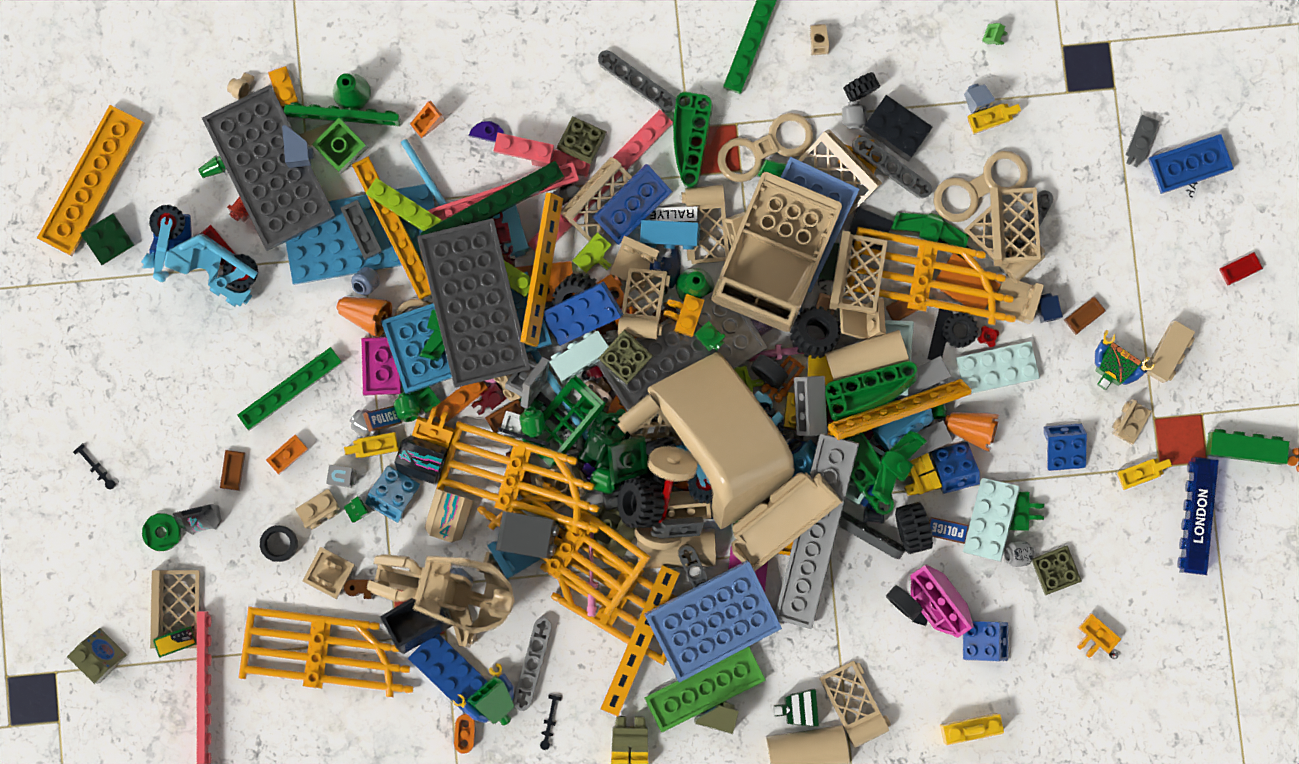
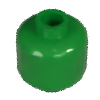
[394,392,421,422]
[519,407,546,437]
[590,466,621,494]

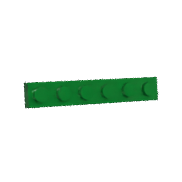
[723,0,777,94]
[284,103,401,127]
[237,347,343,431]

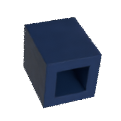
[1037,293,1063,323]

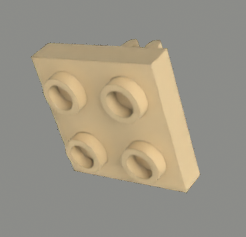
[302,547,355,599]

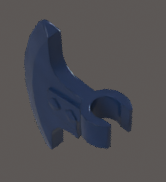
[649,246,681,289]

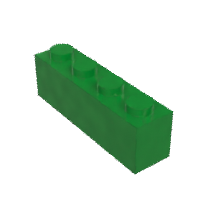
[1206,429,1290,465]

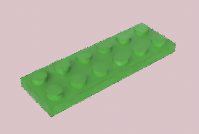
[644,646,766,733]

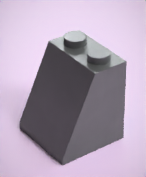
[496,511,559,559]

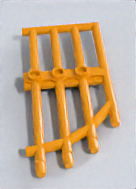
[845,227,1016,325]
[436,421,600,534]
[477,481,651,616]
[540,527,677,666]
[238,606,414,697]

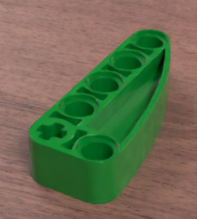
[673,92,713,188]
[825,361,918,421]
[832,432,894,515]

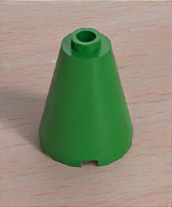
[333,73,371,110]
[676,268,714,301]

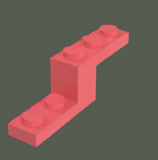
[493,133,591,177]

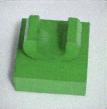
[982,23,1008,45]

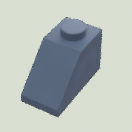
[964,83,995,114]
[282,125,314,168]

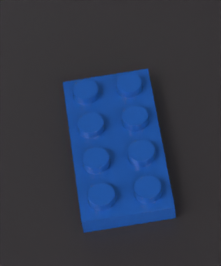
[1148,134,1234,194]
[592,164,672,245]
[543,281,623,346]
[408,634,488,712]

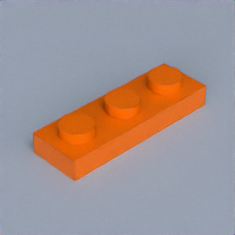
[435,381,488,424]

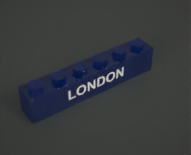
[1177,457,1219,576]

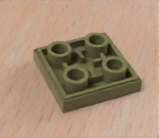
[557,116,607,164]
[598,329,653,384]
[1032,545,1082,595]

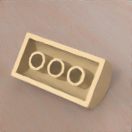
[825,330,909,381]
[637,528,716,569]
[766,725,849,764]

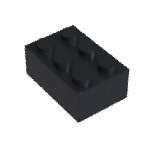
[862,95,933,162]
[380,598,453,655]

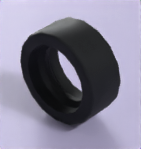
[751,354,788,389]
[259,525,298,562]
[886,585,923,620]

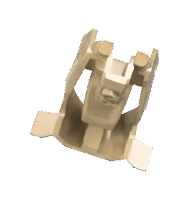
[367,552,514,648]

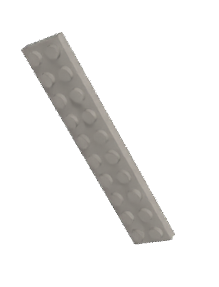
[775,433,859,629]

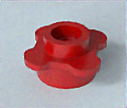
[977,325,999,347]

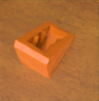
[410,100,445,138]

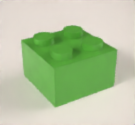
[312,118,368,174]

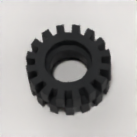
[843,72,880,102]
[942,312,979,348]

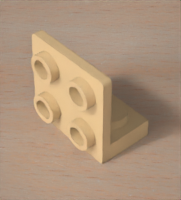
[610,236,659,288]
[996,277,1044,324]
[840,297,886,340]

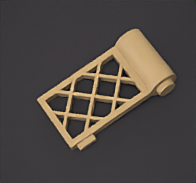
[681,185,729,264]
[964,206,1045,283]
[618,268,670,339]
[617,394,681,446]
[819,661,891,748]

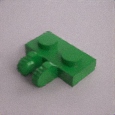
[1010,492,1044,531]

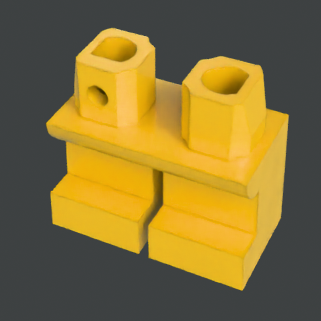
[783,392,797,431]
[904,453,942,496]

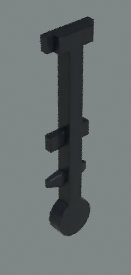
[498,427,551,447]
[73,443,116,490]
[540,695,562,750]

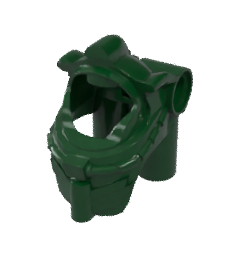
[577,409,630,470]

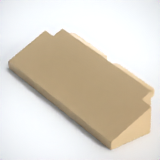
[731,472,842,572]

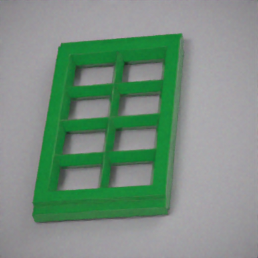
[522,375,606,468]

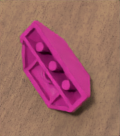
[910,564,973,638]

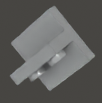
[505,357,549,408]

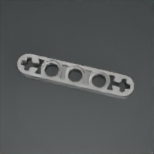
[513,618,552,711]

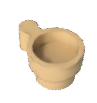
[227,72,255,100]

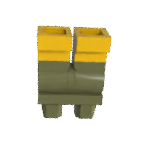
[611,716,648,764]

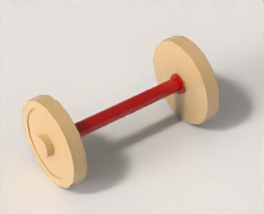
[634,446,698,550]

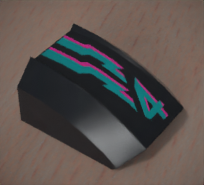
[394,436,448,485]
[173,504,222,535]

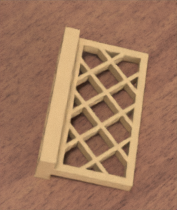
[798,129,882,216]
[561,157,632,241]
[990,187,1041,266]
[829,231,887,314]
[150,570,200,649]

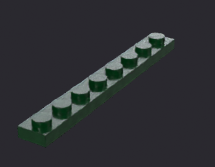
[420,161,564,235]

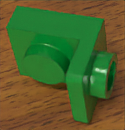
[694,321,726,352]
[344,496,370,523]

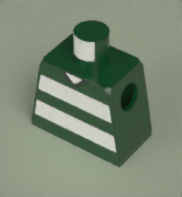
[774,688,819,727]

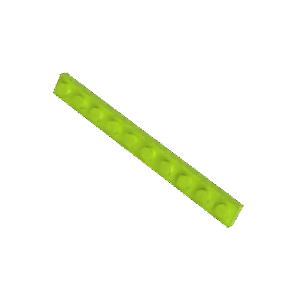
[366,178,531,298]

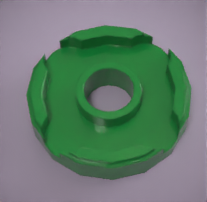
[142,513,181,551]

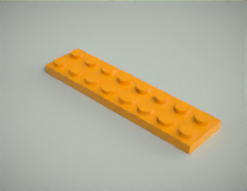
[37,105,145,256]

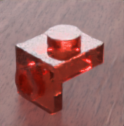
[227,196,250,223]

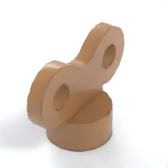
[585,377,613,407]

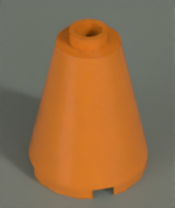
[337,296,392,337]
[944,412,999,452]

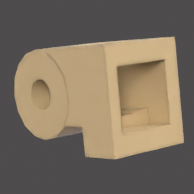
[810,24,829,55]

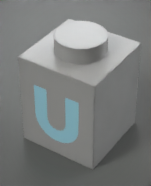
[326,465,357,488]

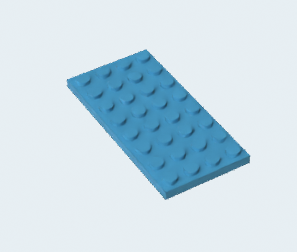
[286,184,435,285]
[381,272,552,394]

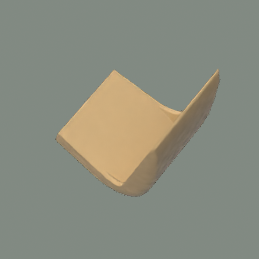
[711,172,842,332]
[648,352,794,529]

